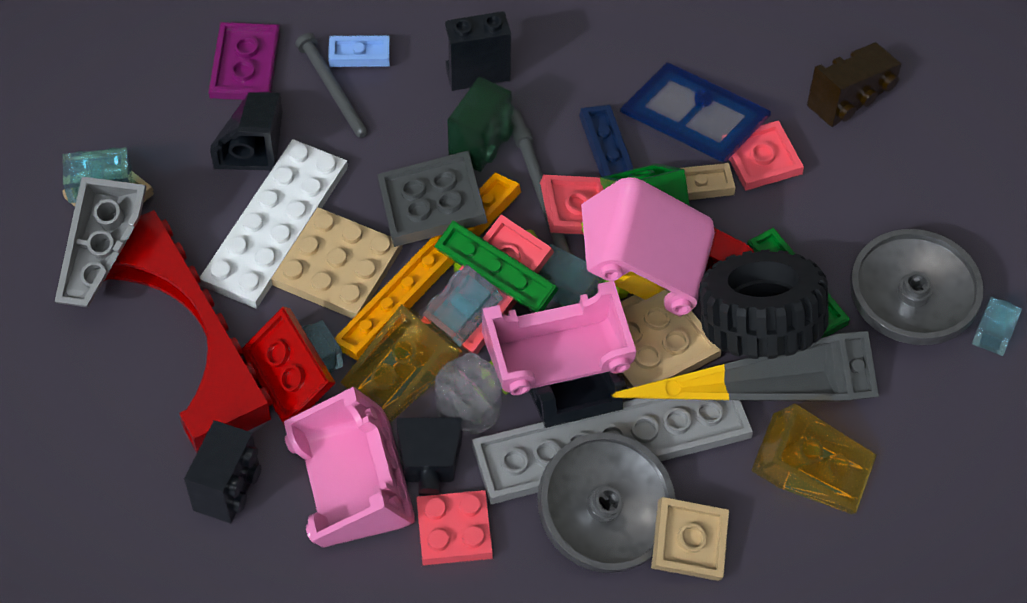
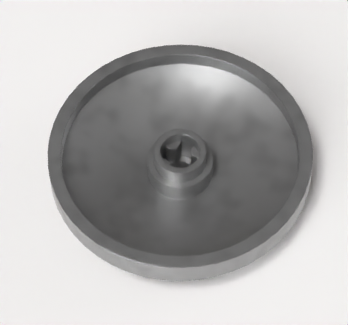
[850,229,983,345]
[538,432,676,573]

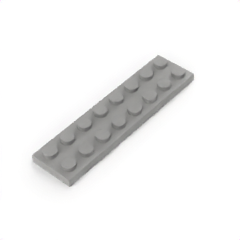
[472,398,753,505]

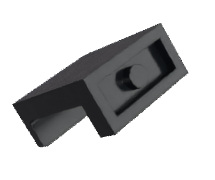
[445,11,511,91]
[529,371,627,428]

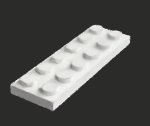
[199,139,348,309]

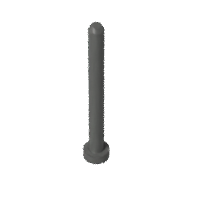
[295,33,367,138]

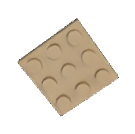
[271,207,402,319]
[618,289,722,399]

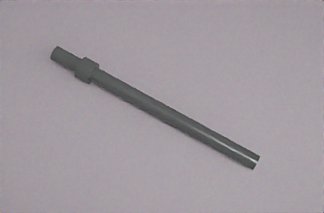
[509,110,573,266]

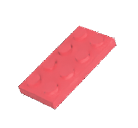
[423,214,554,356]

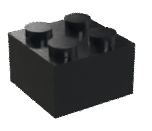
[184,420,261,524]

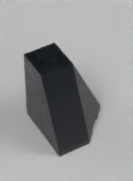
[210,92,282,171]

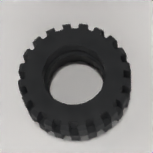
[699,250,829,359]

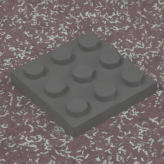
[377,151,488,247]

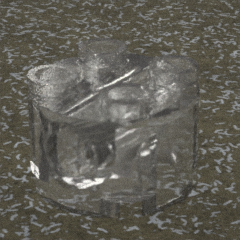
[435,353,503,434]

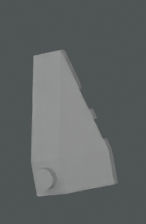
[54,177,146,308]

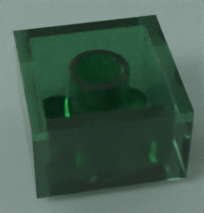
[447,77,514,172]

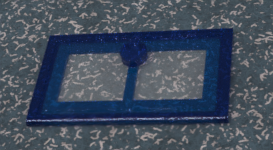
[620,62,771,163]

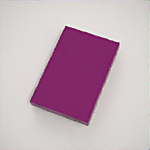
[209,22,280,100]

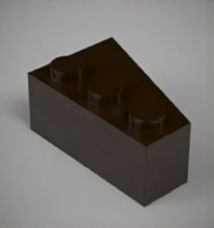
[807,42,901,127]

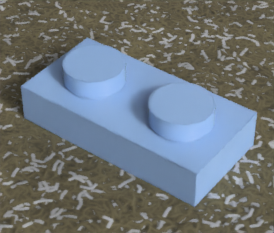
[329,36,390,67]

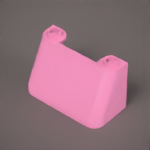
[581,177,715,317]
[482,281,636,395]
[284,387,415,547]

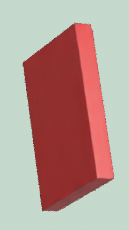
[242,306,336,424]

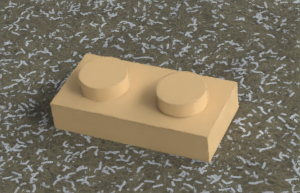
[681,163,735,200]

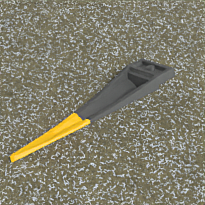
[612,331,879,402]

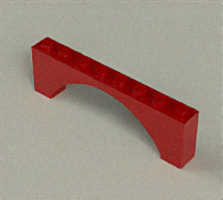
[103,210,273,453]

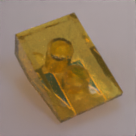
[340,304,462,423]
[751,403,876,514]

